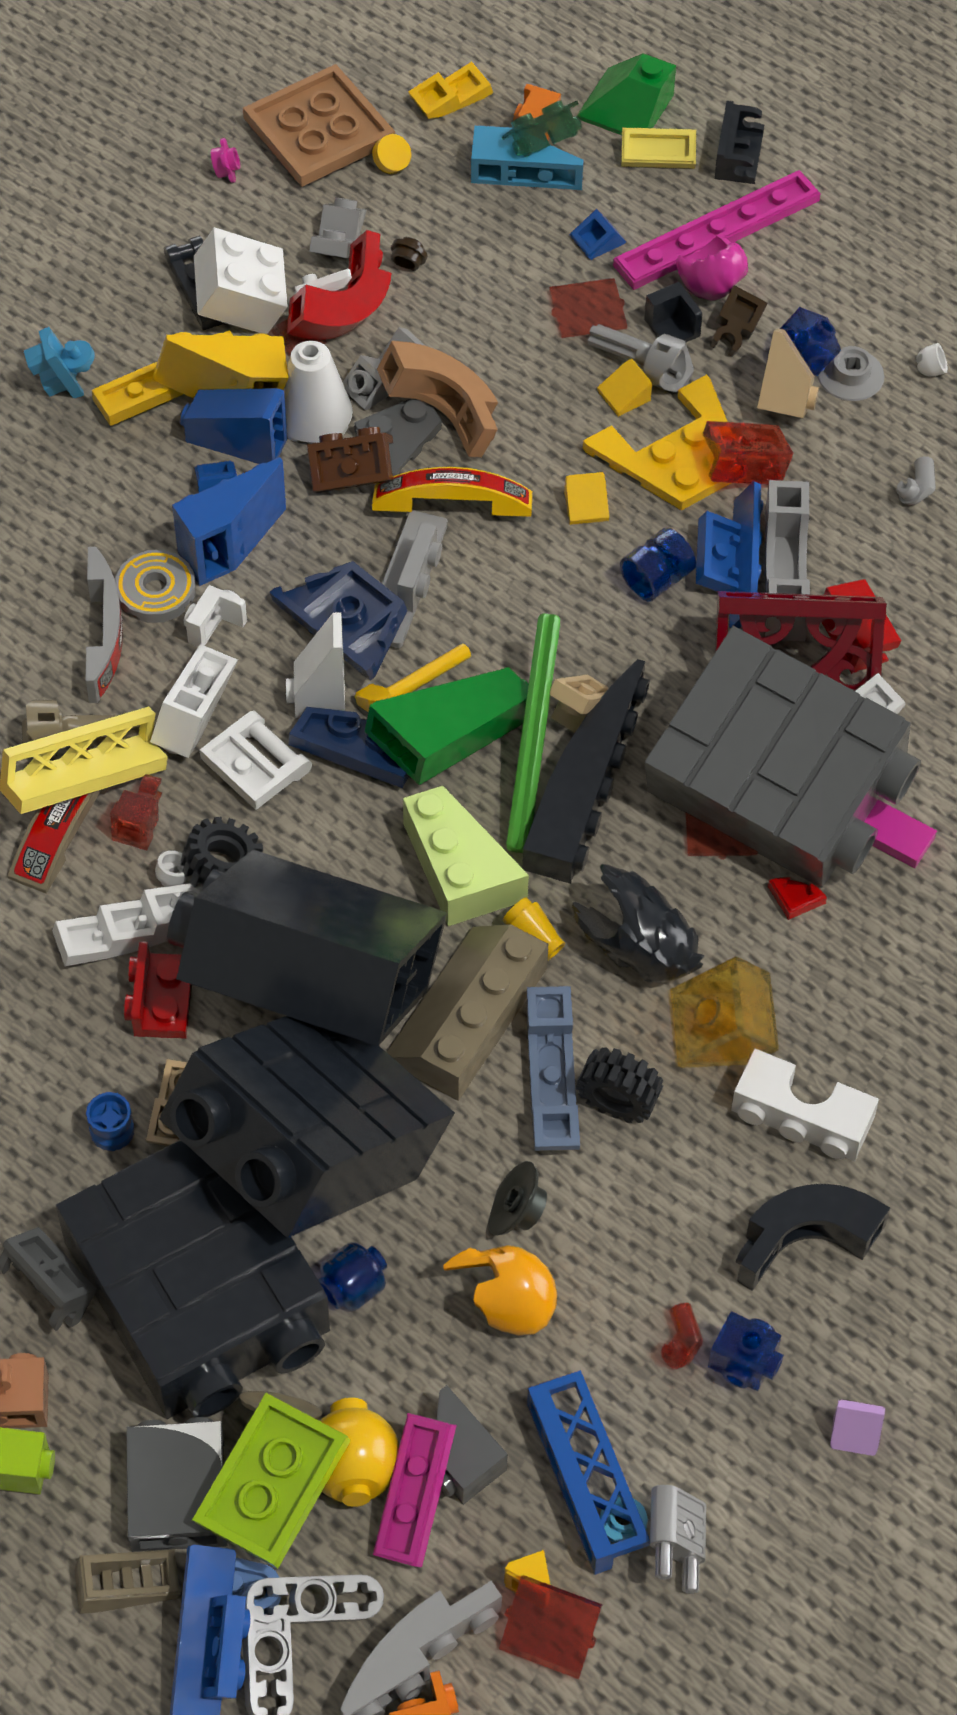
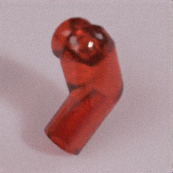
[661,1302,703,1369]

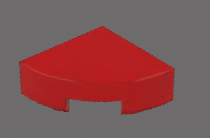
[768,877,827,920]

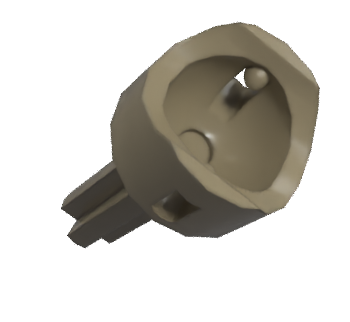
[22,700,140,756]

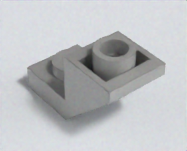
[309,198,367,258]
[343,327,424,410]

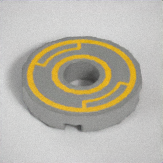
[115,550,196,623]

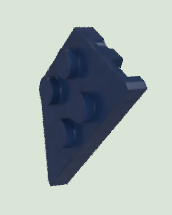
[269,561,407,681]

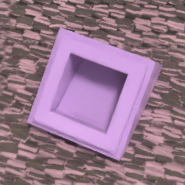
[830,1400,885,1456]

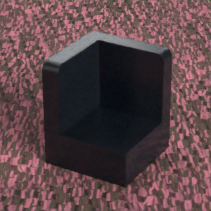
[644,282,703,342]

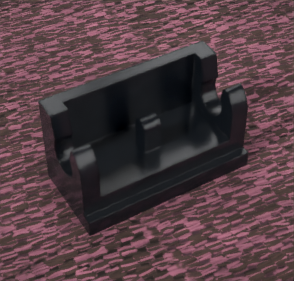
[714,101,765,184]

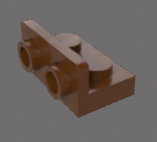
[307,427,393,493]

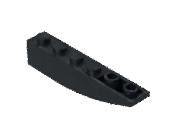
[522,659,650,884]

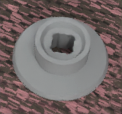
[817,346,885,401]

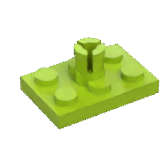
[192,1393,351,1569]

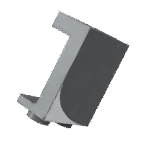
[127,1417,228,1552]

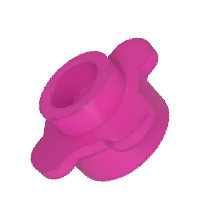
[211,138,241,183]

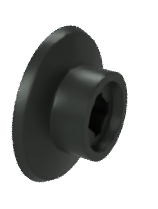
[488,1161,547,1235]

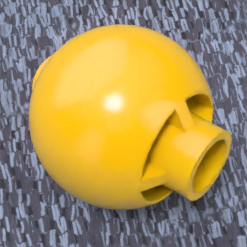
[320,1398,399,1507]

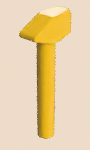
[355,643,471,712]

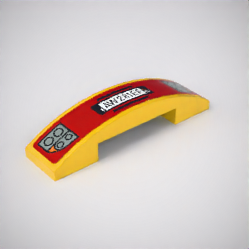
[372,467,533,517]

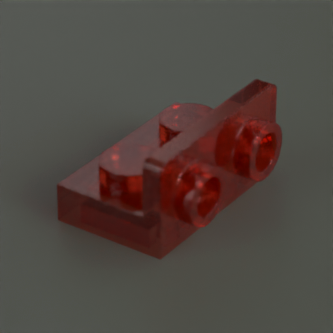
[702,421,794,485]

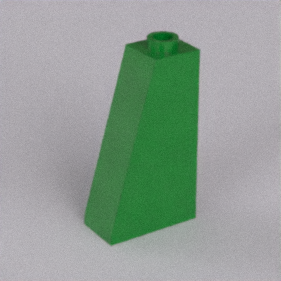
[365,667,529,785]

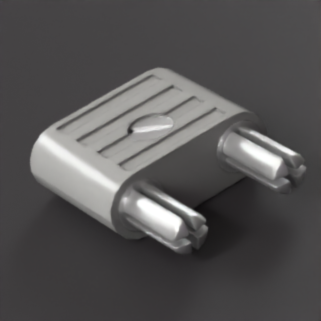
[650,1485,706,1594]

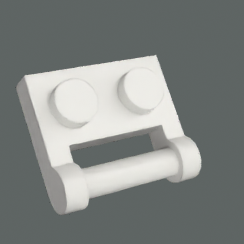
[200,711,312,810]

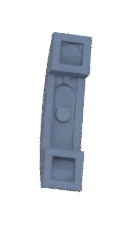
[527,986,580,1151]

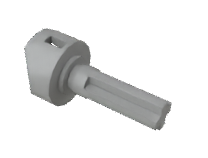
[587,324,694,392]

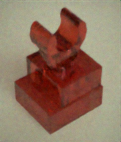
[110,774,162,851]

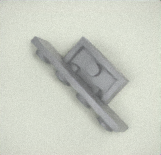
[382,510,448,648]

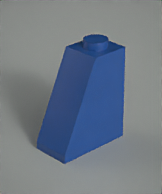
[180,388,287,464]

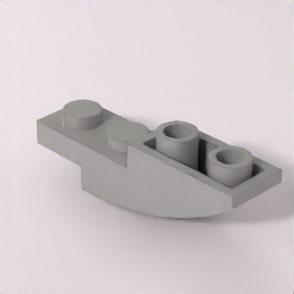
[340,1581,502,1715]

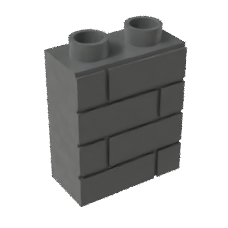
[645,626,921,888]

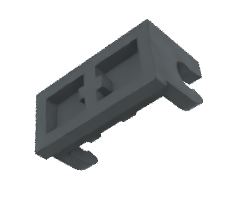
[0,1227,97,1331]

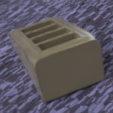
[74,1549,180,1614]

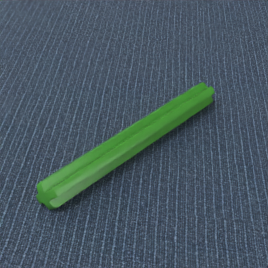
[506,613,561,853]

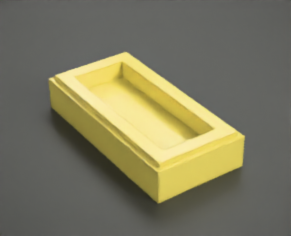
[621,128,696,169]

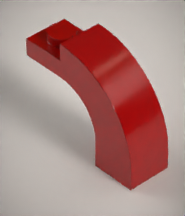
[287,230,392,340]

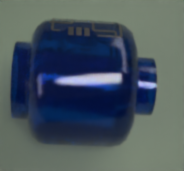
[318,1242,387,1311]

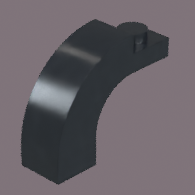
[736,1184,891,1291]

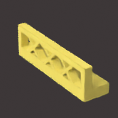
[0,707,168,814]

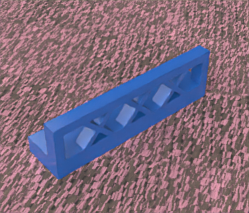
[527,1370,650,1575]

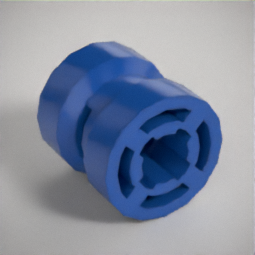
[86,1092,134,1151]

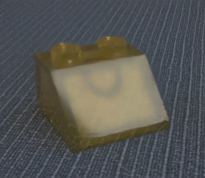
[670,956,779,1068]

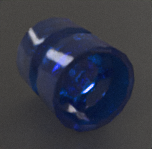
[620,527,696,602]

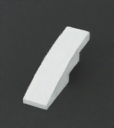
[52,883,203,966]

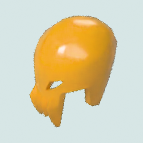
[443,1245,558,1336]

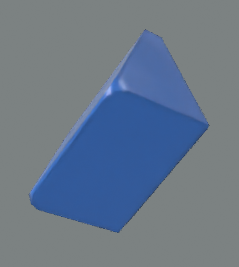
[569,209,626,260]
[194,461,237,493]

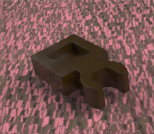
[710,285,768,357]

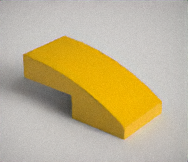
[408,61,493,119]

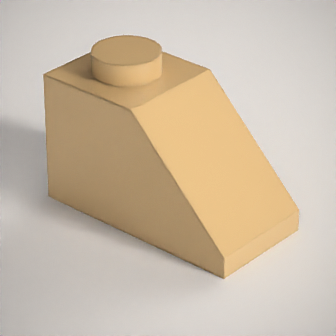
[757,328,819,418]

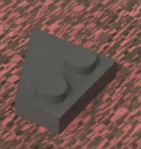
[354,399,442,476]

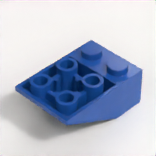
[172,457,286,586]

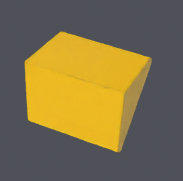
[504,1550,551,1608]

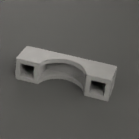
[765,480,810,641]

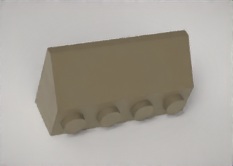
[387,924,548,1101]

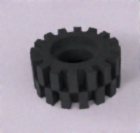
[180,817,263,891]
[576,1047,663,1123]

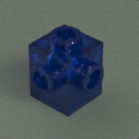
[780,307,841,376]
[708,1311,784,1391]

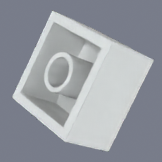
[194,227,288,334]

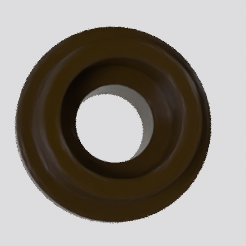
[391,237,428,271]

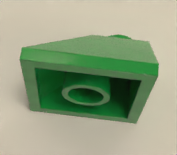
[577,53,676,135]

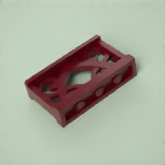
[715,591,887,691]

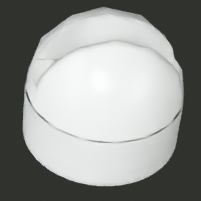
[916,343,948,377]
[155,851,188,887]

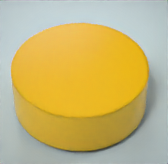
[372,134,411,174]

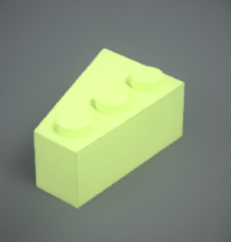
[403,786,529,926]

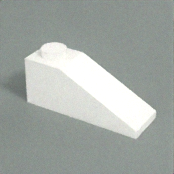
[286,613,345,718]
[150,644,238,758]

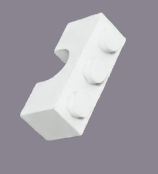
[731,1049,879,1161]

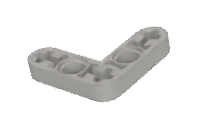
[242,1574,384,1715]

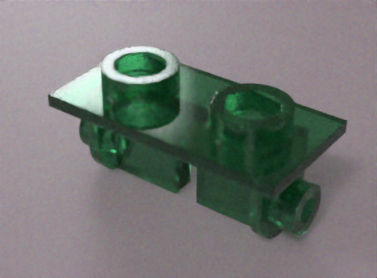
[502,100,582,157]

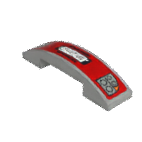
[85,547,123,703]

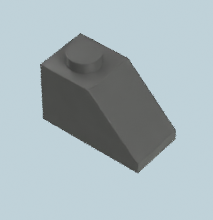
[437,1385,508,1505]

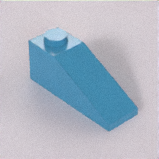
[471,125,584,190]

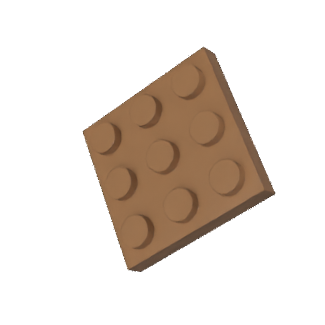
[243,64,395,187]

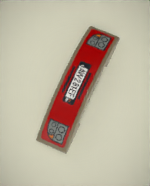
[8,746,109,894]

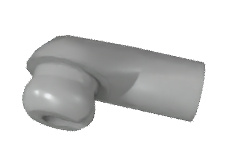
[896,456,936,505]

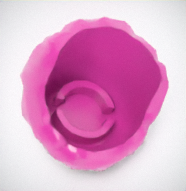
[676,236,748,301]

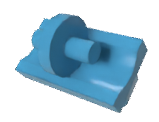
[24,327,95,398]

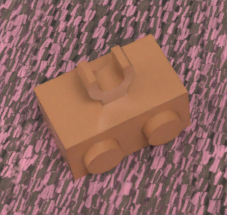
[0,1353,49,1428]

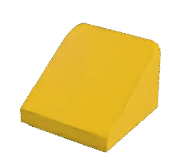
[597,358,652,417]
[564,472,609,525]

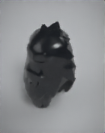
[572,864,704,984]

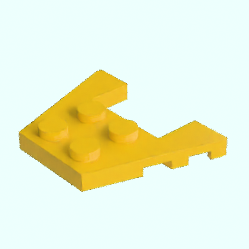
[583,374,746,511]

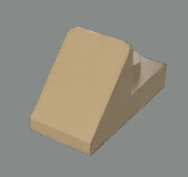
[550,675,609,733]

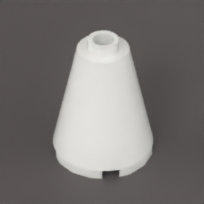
[284,341,353,444]

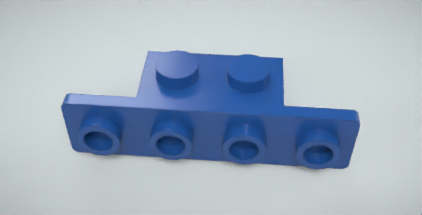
[696,481,764,629]
[170,1545,251,1715]

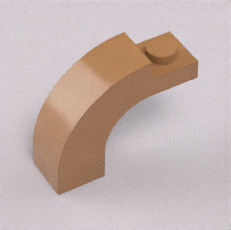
[377,341,498,458]

